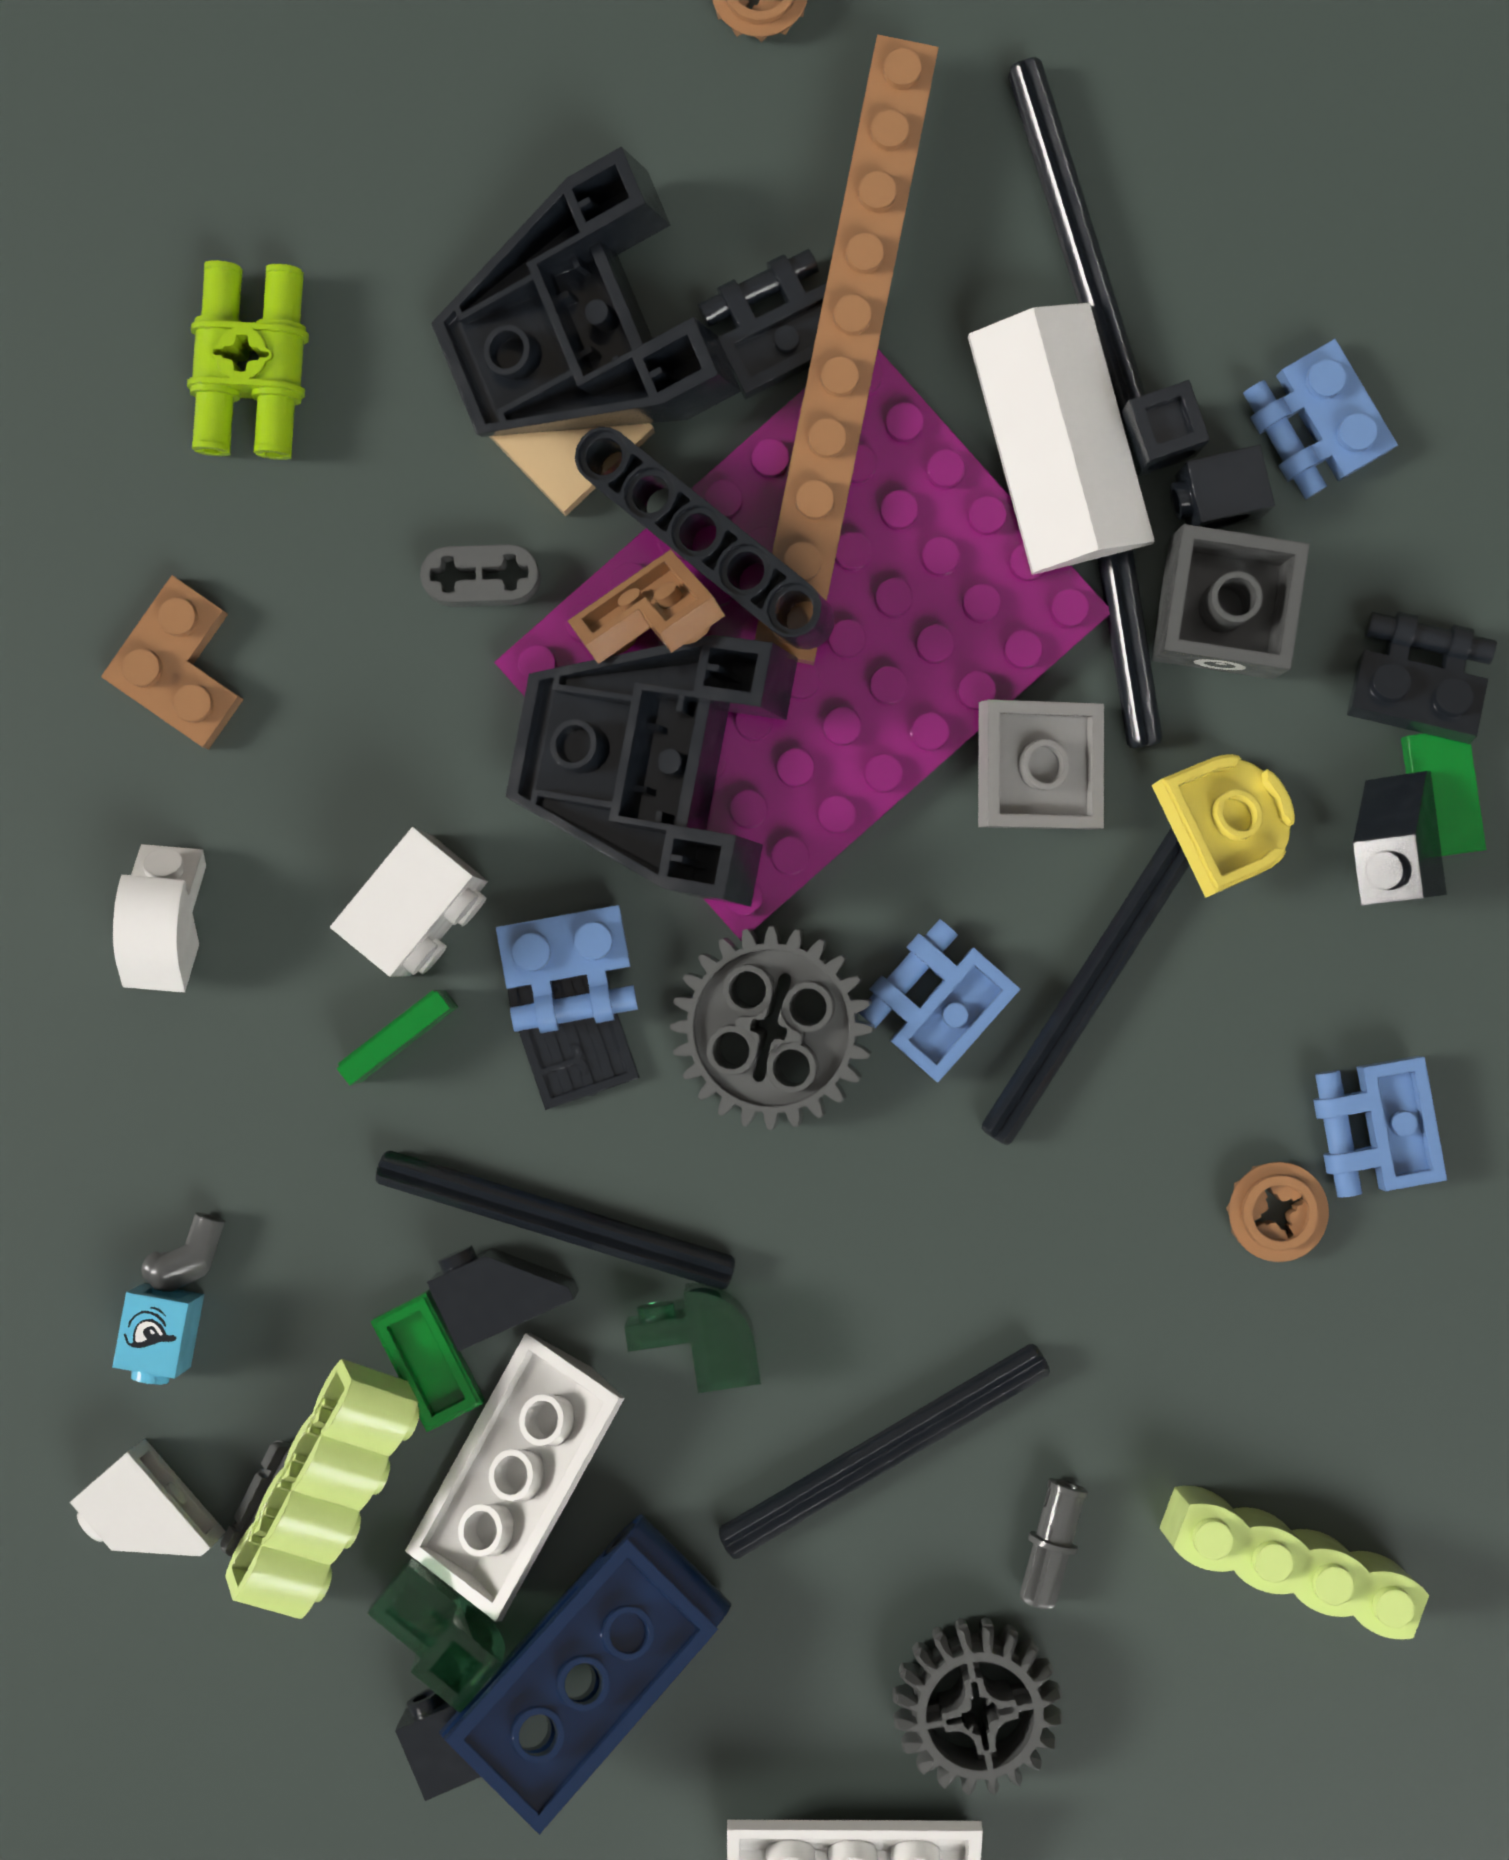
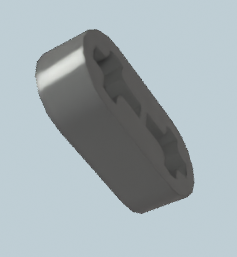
[420,544,541,607]

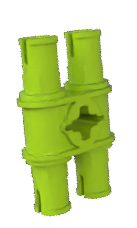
[187,260,309,460]

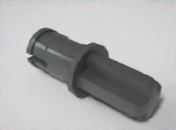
[1020,1478,1088,1609]

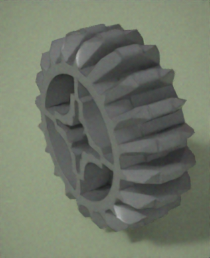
[892,1617,1063,1796]

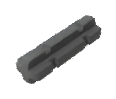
[220,1440,292,1557]

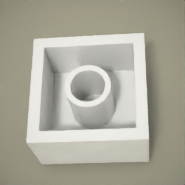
[330,827,488,977]

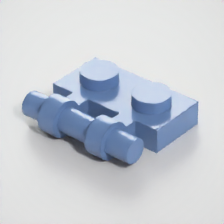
[1243,339,1398,500]
[496,905,638,1034]
[858,919,1020,1083]
[1313,1056,1447,1197]

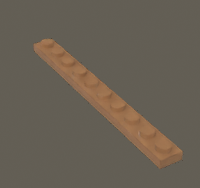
[754,34,939,665]

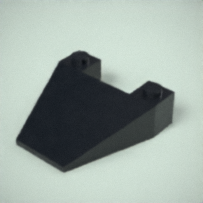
[431,146,741,437]
[506,635,798,907]

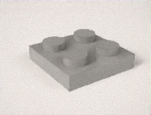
[978,699,1104,830]

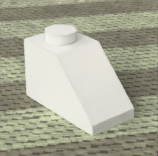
[70,1439,226,1556]

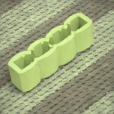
[225,1359,419,1619]
[1160,1486,1429,1639]

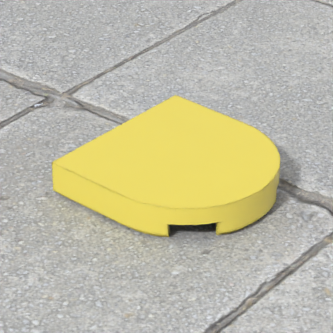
[1151,754,1295,898]

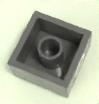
[1151,524,1310,679]

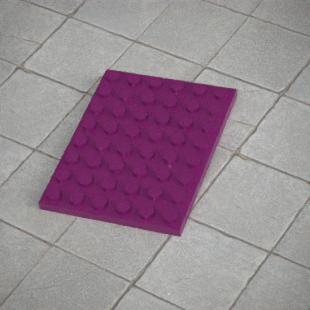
[494,349,1110,941]

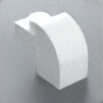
[113,844,206,993]

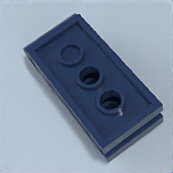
[438,1514,731,1835]

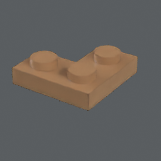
[568,549,725,664]
[101,575,244,750]

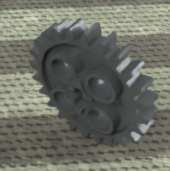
[670,926,875,1130]

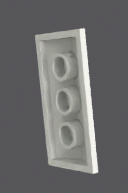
[968,303,1155,575]
[405,1333,625,1622]
[727,1819,983,1860]

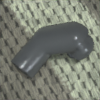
[141,1212,225,1292]

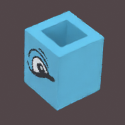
[112,1283,204,1385]

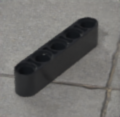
[575,427,835,650]

